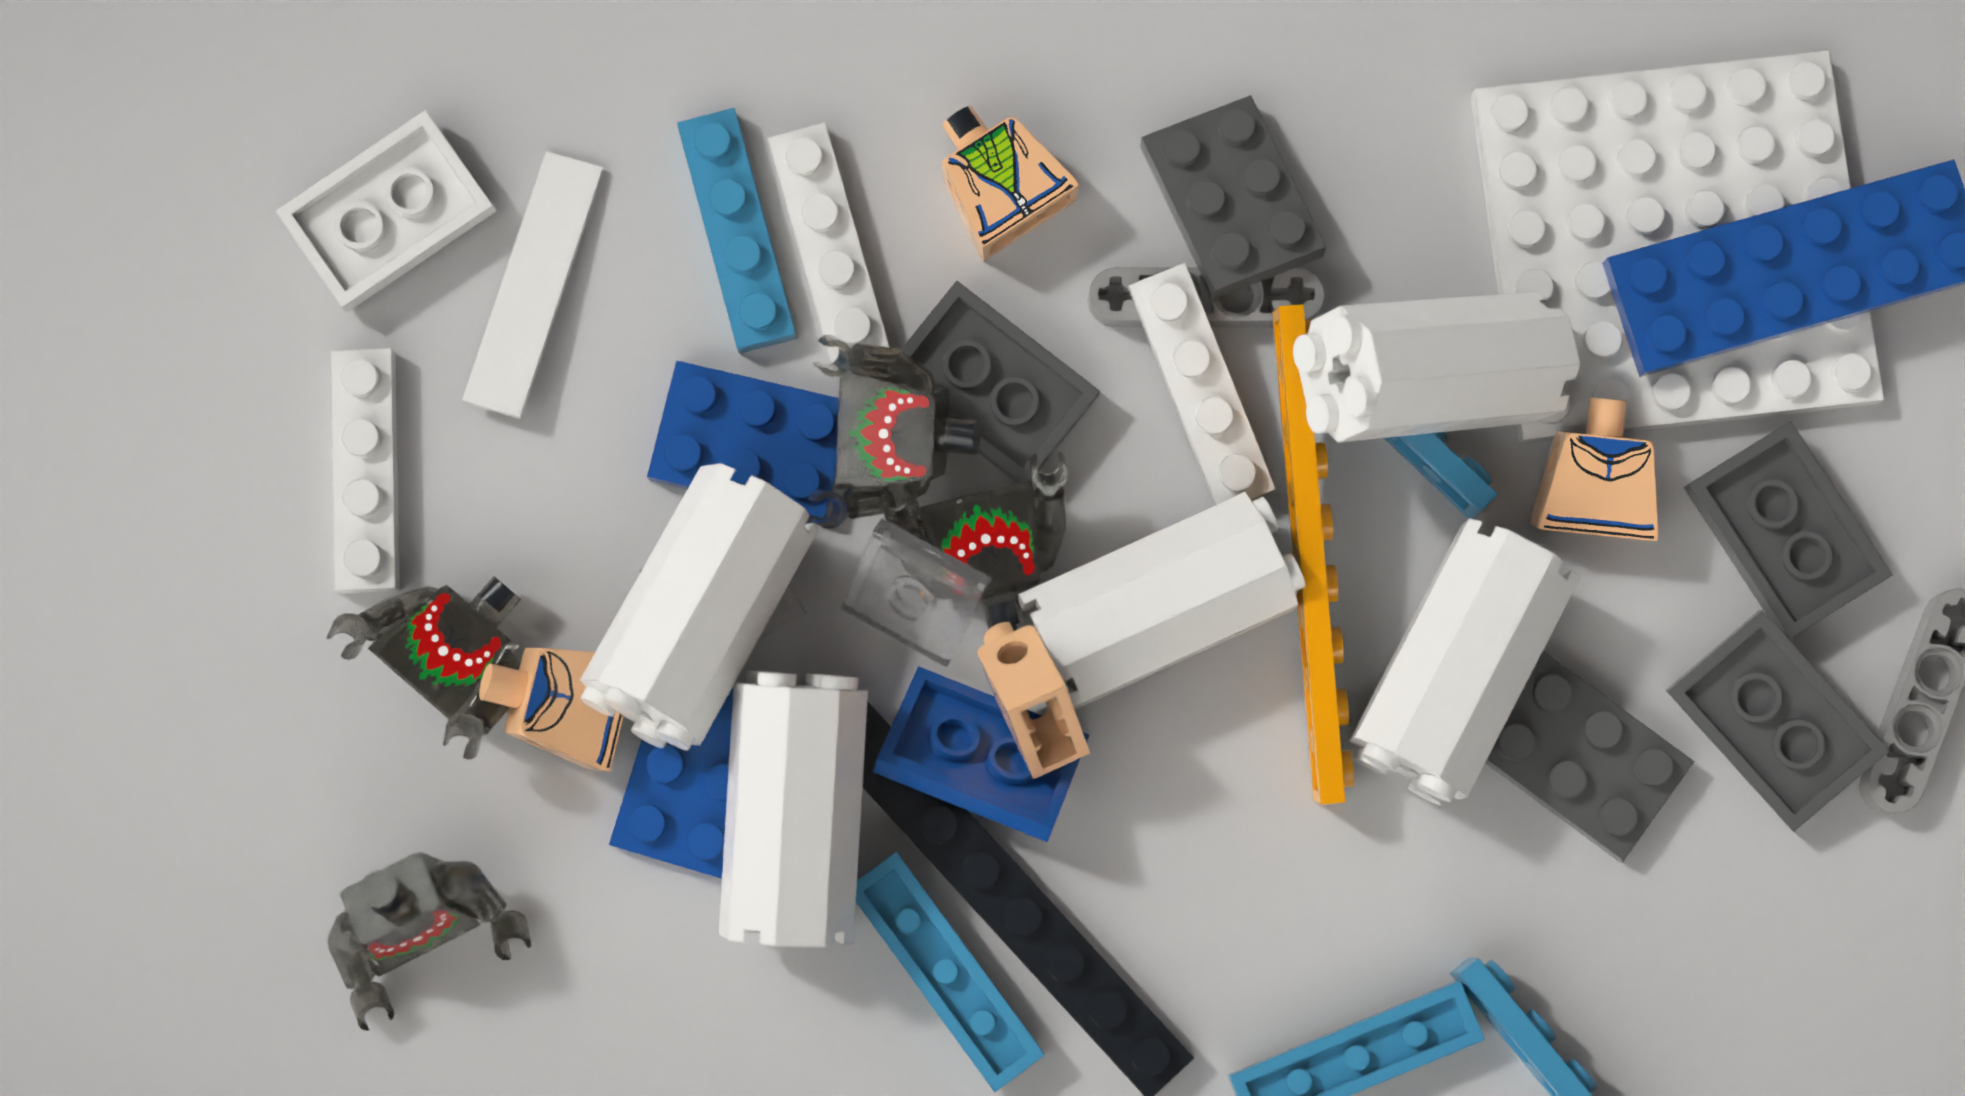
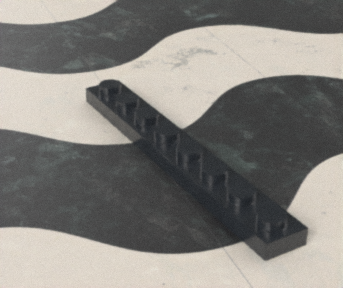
[862,701,1194,1096]

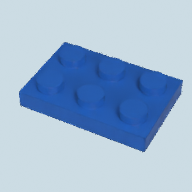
[647,360,854,521]
[873,666,1089,842]
[609,688,733,879]

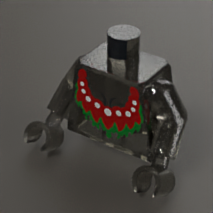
[808,334,981,528]
[878,452,1068,629]
[326,576,521,760]
[327,852,531,1031]

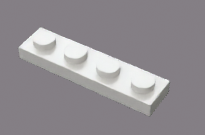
[768,122,890,369]
[1127,263,1276,505]
[331,348,400,594]

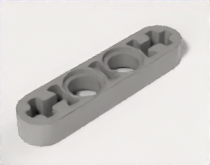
[1088,267,1325,327]
[1859,588,1965,815]

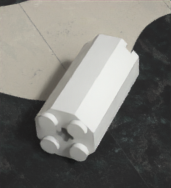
[1293,292,1580,442]
[580,463,818,750]
[1018,492,1306,709]
[1349,518,1581,805]
[719,670,868,947]

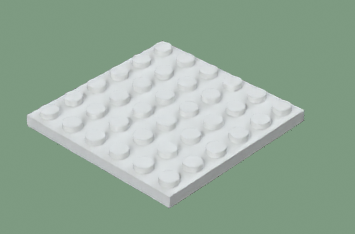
[1471,50,1884,444]

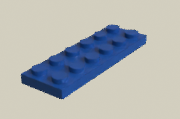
[1602,159,1965,377]

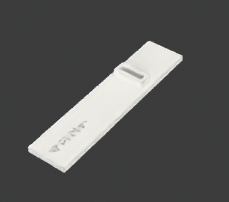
[462,151,604,419]

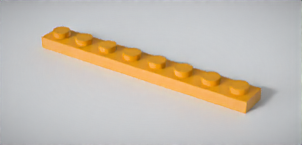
[1272,304,1354,805]

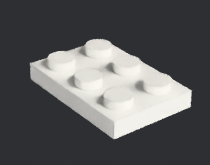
[275,110,496,312]

